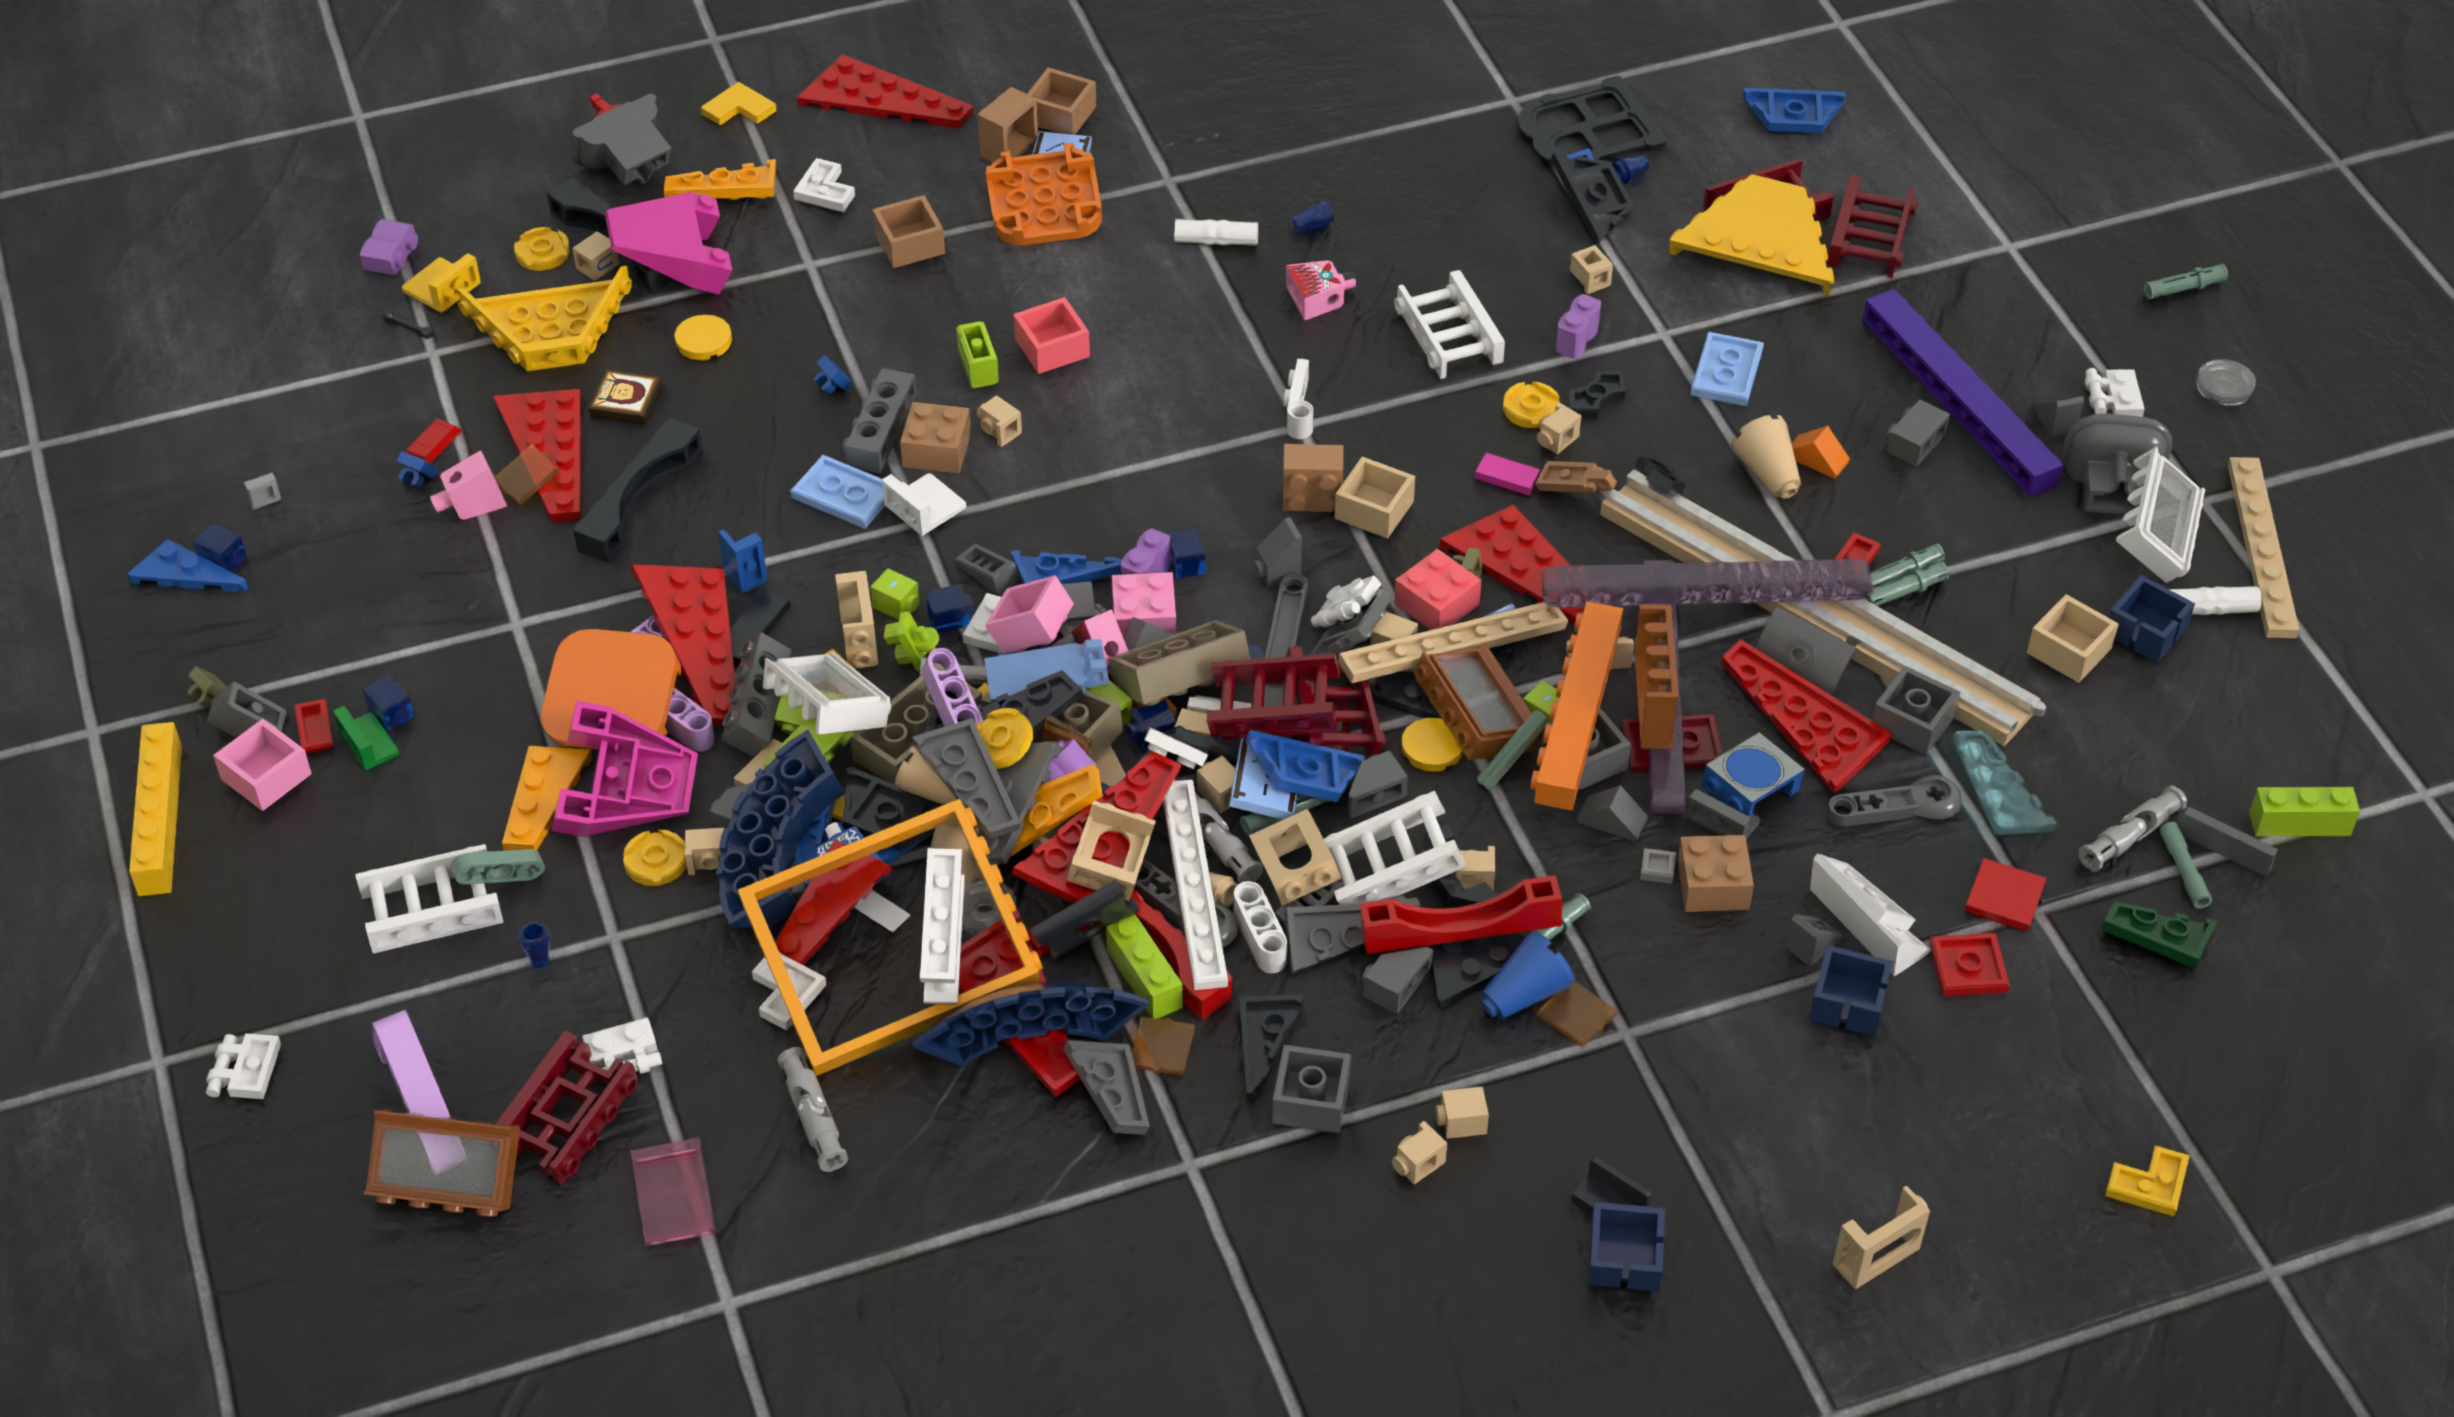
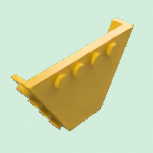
[1669,174,1834,296]
[458,266,632,371]

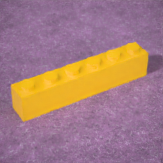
[129,722,182,896]

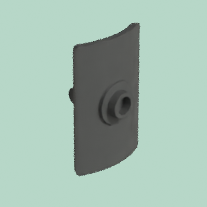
[1756,607,1855,696]

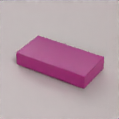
[1475,453,1541,496]

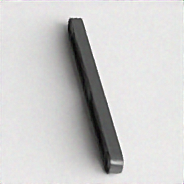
[1264,573,1308,707]

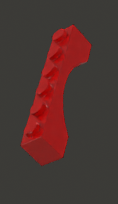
[1360,875,1562,954]
[1072,890,1233,1021]

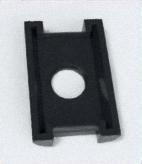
[1030,880,1140,959]

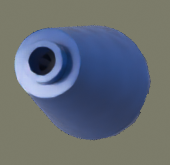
[1481,931,1575,1019]

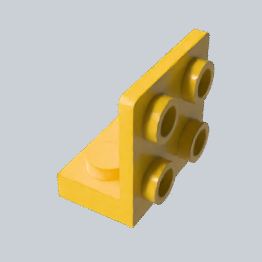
[402,253,481,313]

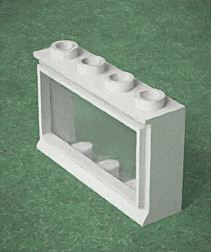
[2116,447,2205,583]
[763,652,891,734]

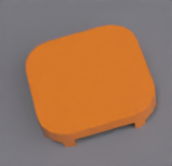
[986,143,1102,246]
[541,629,681,750]

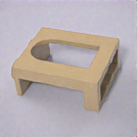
[835,571,878,668]
[1067,801,1156,901]
[1249,809,1342,906]
[1832,1186,1930,1289]

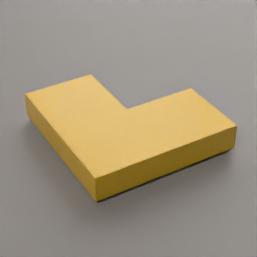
[701,82,777,125]
[2105,1145,2190,1217]

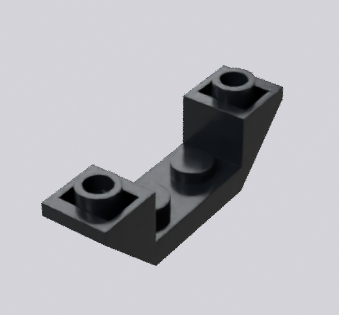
[1419,816,1499,909]

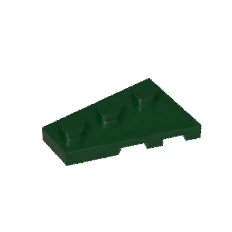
[2101,901,2218,968]

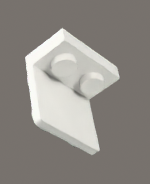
[882,473,966,536]

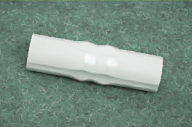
[1174,219,1258,246]
[2171,586,2261,615]

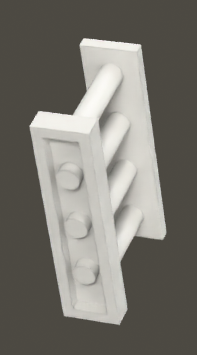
[1394,270,1505,379]
[1324,791,1466,905]
[356,844,504,953]
[920,848,965,1005]

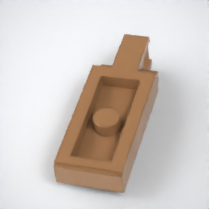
[1535,461,1617,493]

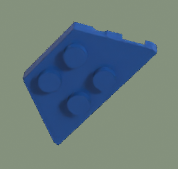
[1742,88,1846,133]
[1246,730,1365,802]

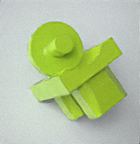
[884,611,939,671]

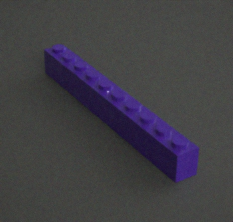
[1862,289,2063,497]

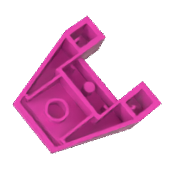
[605,192,732,295]
[551,700,698,837]

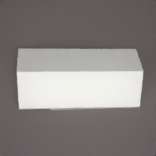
[1810,854,1931,977]

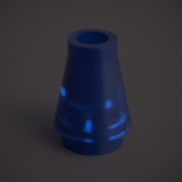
[1611,155,1649,184]
[1292,201,1334,233]
[518,922,551,968]

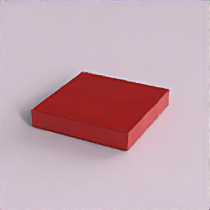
[1964,858,2047,932]
[1929,933,2010,996]

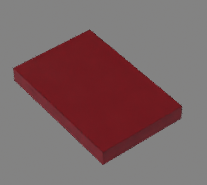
[1621,714,1723,773]

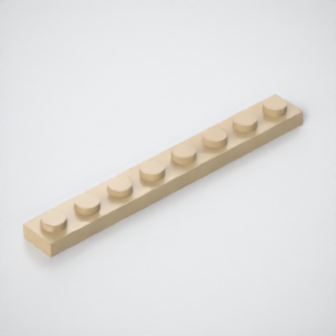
[2228,457,2299,638]
[1338,600,1568,683]

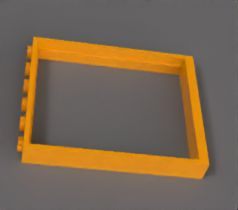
[738,799,1043,1076]

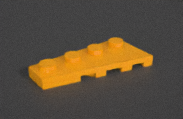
[664,159,777,200]
[502,746,593,851]
[990,764,1103,866]

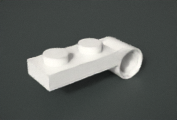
[1283,359,1313,439]

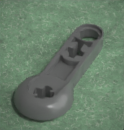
[1827,775,1962,826]
[1133,860,1238,948]

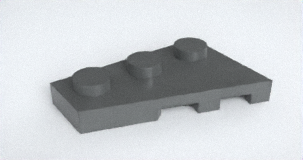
[1284,904,1365,974]
[1063,1040,1150,1135]

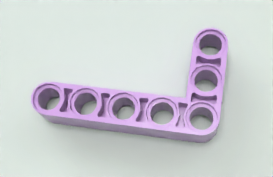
[631,616,715,752]
[922,648,1049,743]
[372,1010,469,1176]

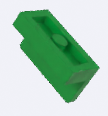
[333,706,399,771]

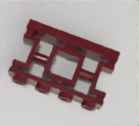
[488,1030,638,1185]

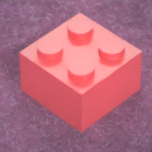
[1013,297,1090,374]
[1394,549,1482,630]

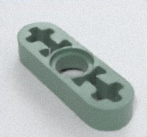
[451,849,545,884]

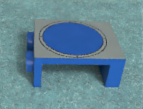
[1701,732,1805,818]

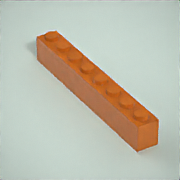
[1530,601,1623,811]

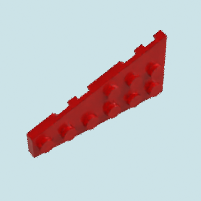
[797,54,974,128]
[493,389,581,522]
[1439,505,1608,625]
[631,564,736,726]
[1721,639,1892,794]
[1012,751,1182,904]
[958,909,1081,1097]

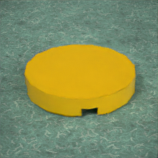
[514,227,570,271]
[674,315,732,360]
[1503,382,1560,428]
[976,708,1033,769]
[1402,718,1463,772]
[623,830,687,886]

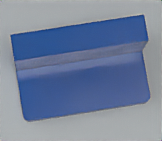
[718,529,768,594]

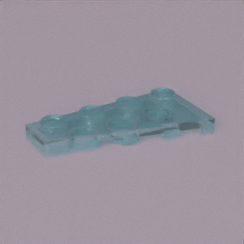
[1953,730,2058,835]

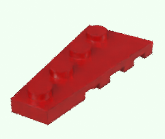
[775,839,892,966]

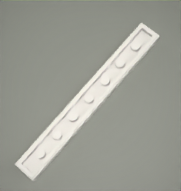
[1163,780,1228,990]

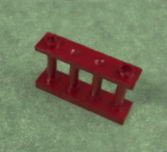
[1703,158,1834,221]
[1827,175,1918,278]
[1285,646,1385,758]
[1207,653,1340,740]

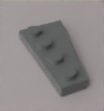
[912,718,1021,839]
[973,742,1062,865]

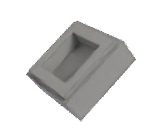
[244,473,281,510]
[1640,848,1676,884]

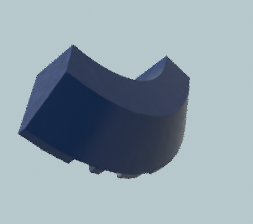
[716,730,845,928]
[912,981,1150,1067]

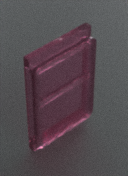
[631,1138,716,1246]

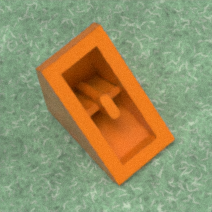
[1791,426,1850,479]

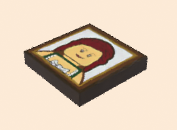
[588,369,662,423]

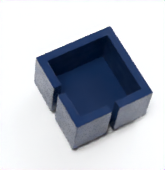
[2108,575,2195,663]
[1809,945,1893,1037]
[1588,1202,1665,1291]

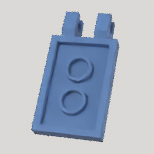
[984,639,1109,703]

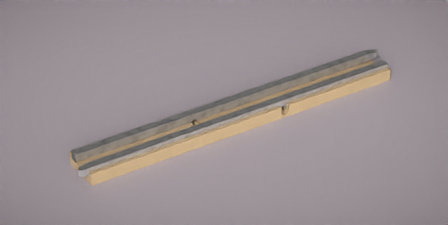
[1598,469,2046,746]

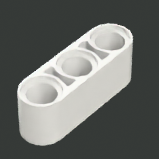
[1234,881,1287,973]

